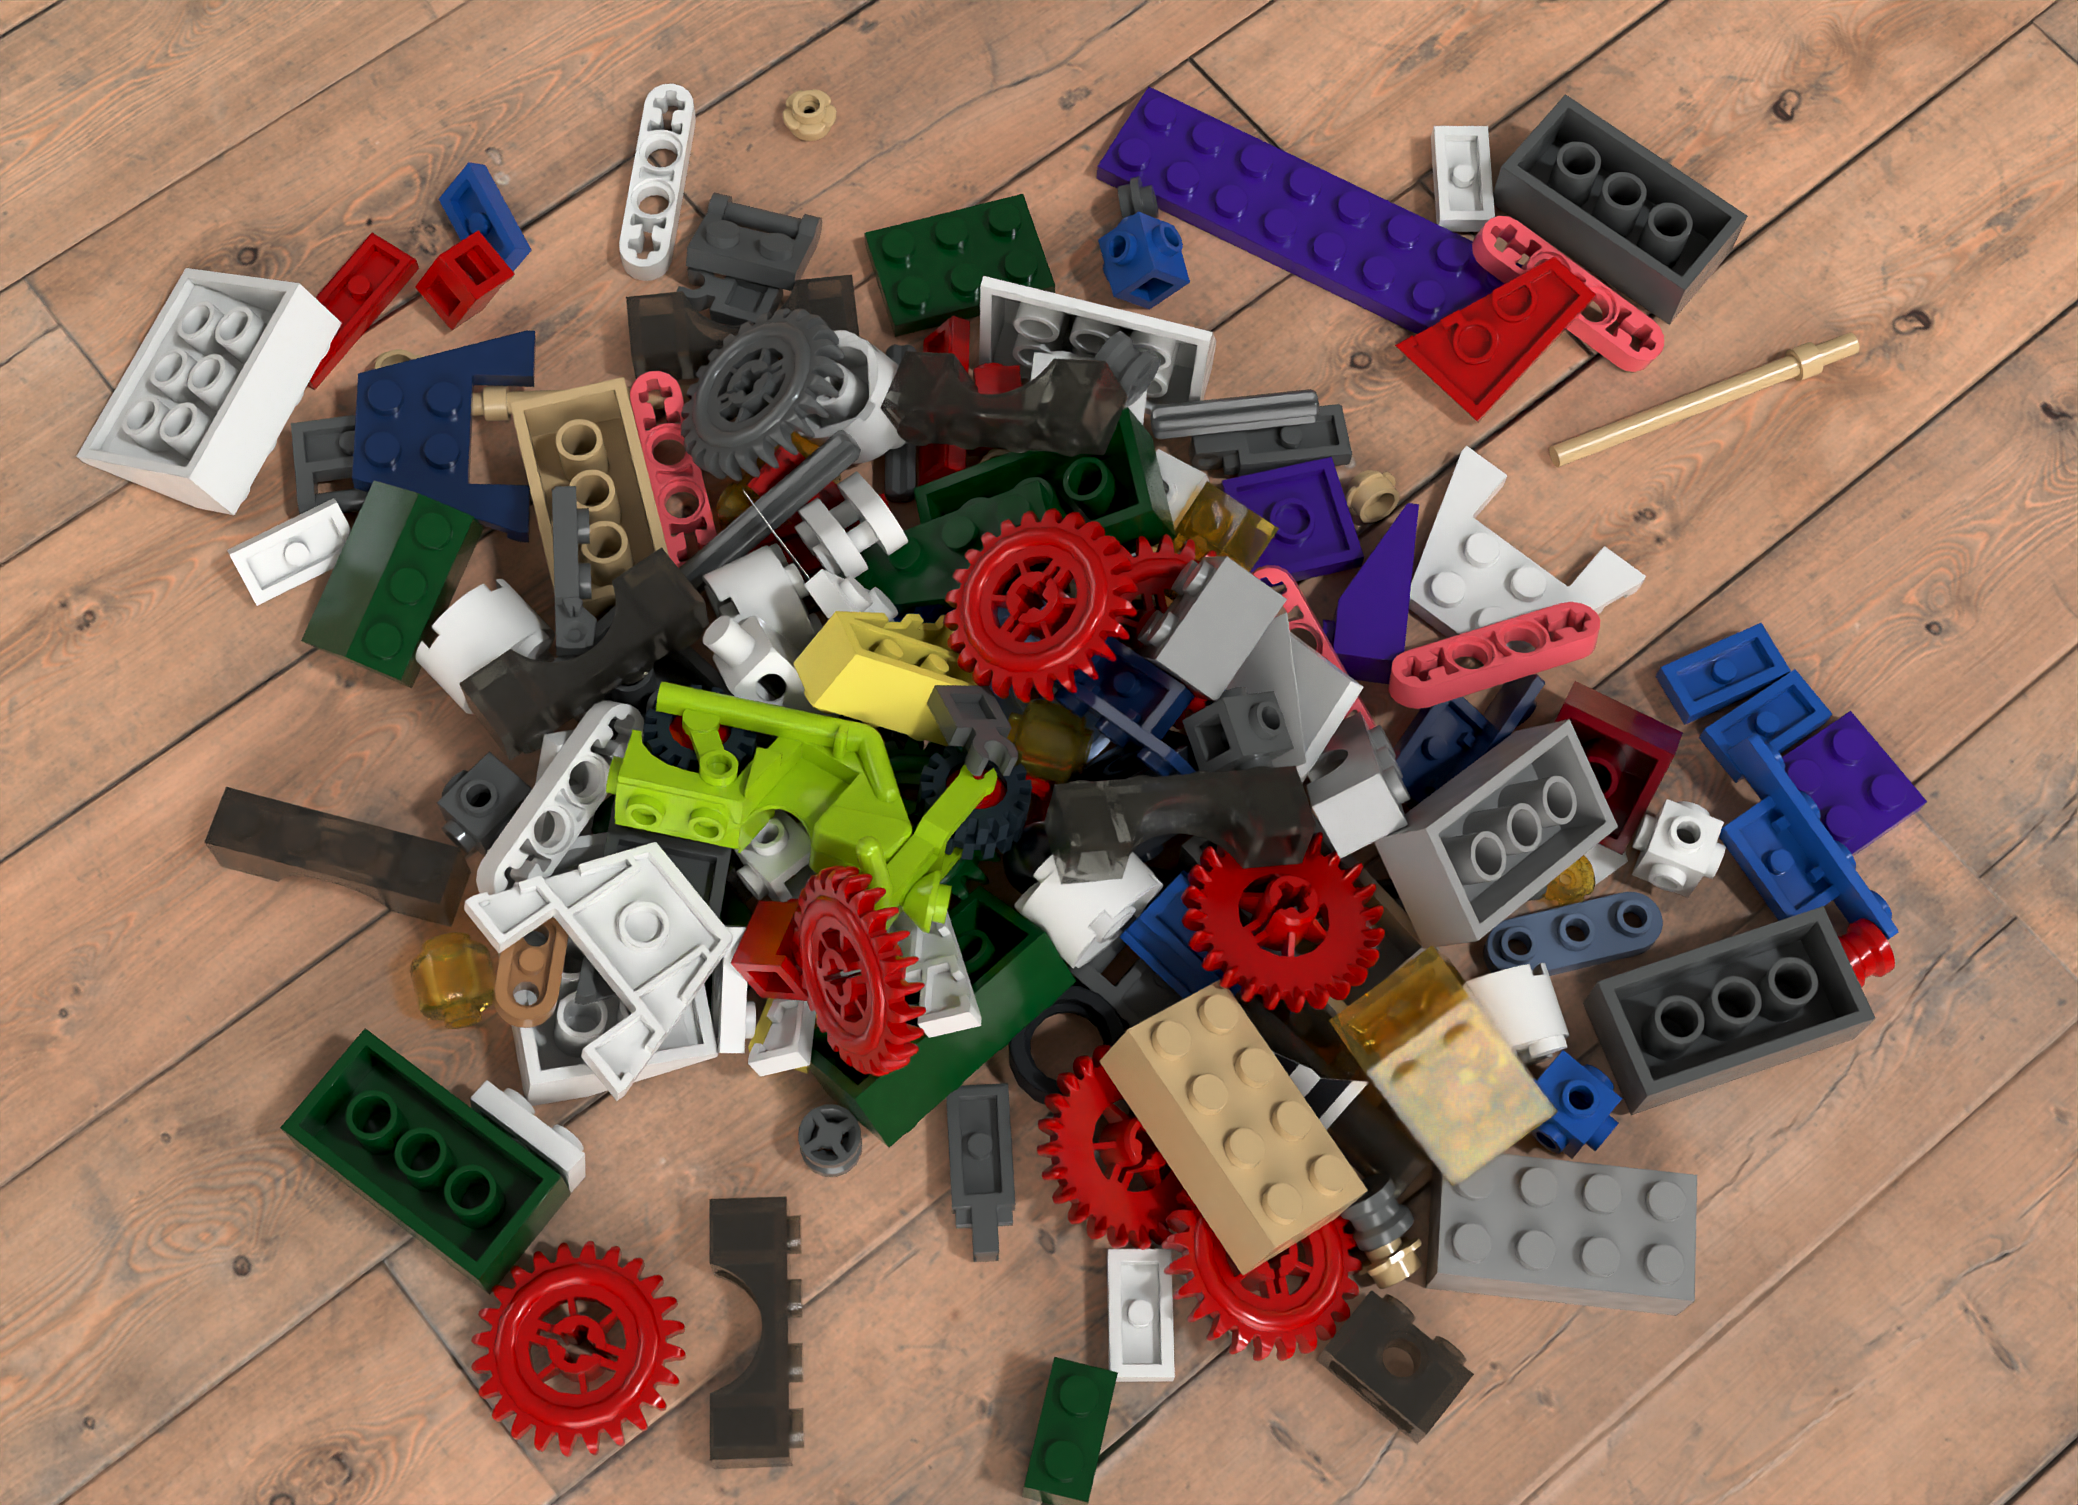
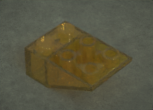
[1329,945,1558,1186]

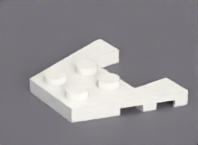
[1409,446,1646,665]
[464,842,734,1101]
[748,911,982,1077]

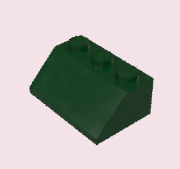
[301,480,484,688]

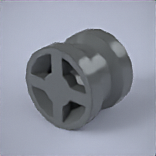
[1087,331,1160,407]
[798,1104,862,1177]
[1340,1173,1414,1251]

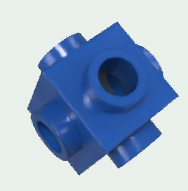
[1098,211,1190,310]
[1514,1050,1623,1159]

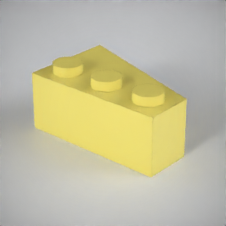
[793,611,978,746]

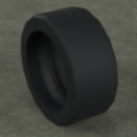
[1009,985,1125,1105]

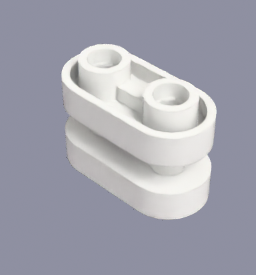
[794,471,908,578]

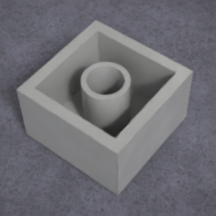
[1137,556,1287,702]

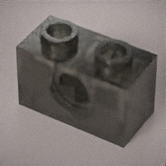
[1317,1290,1474,1444]

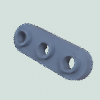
[1483,892,1663,976]

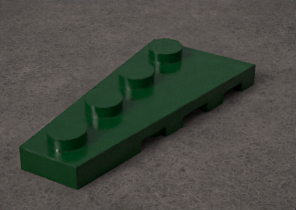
[837,480,1071,614]

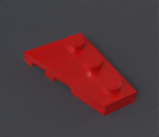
[1395,256,1596,423]

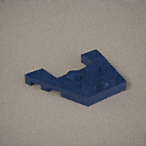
[352,330,536,543]

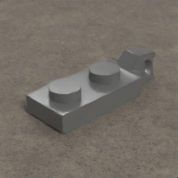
[1189,404,1352,476]
[552,486,597,656]
[946,1083,1016,1262]

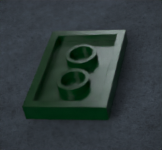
[864,194,1055,337]

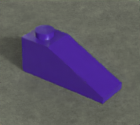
[1321,503,1419,685]

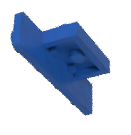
[1719,733,1898,940]

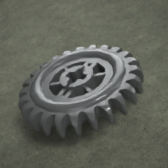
[681,308,844,481]

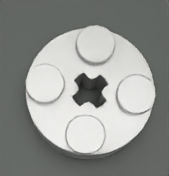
[796,330,914,464]
[702,543,823,652]
[416,579,555,720]
[1014,820,1163,969]
[1427,963,1569,1085]

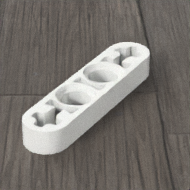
[619,84,696,281]
[476,701,644,895]

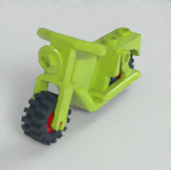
[606,681,1032,933]

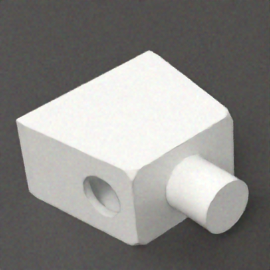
[703,615,841,718]

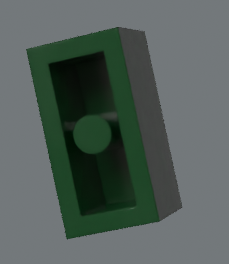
[1022,1357,1118,1505]

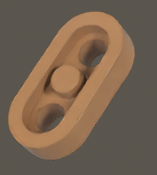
[493,917,569,1028]

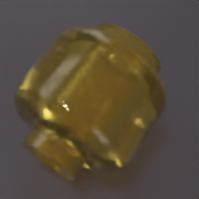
[1007,699,1095,785]
[410,932,496,1029]

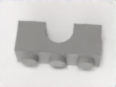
[1307,712,1410,859]

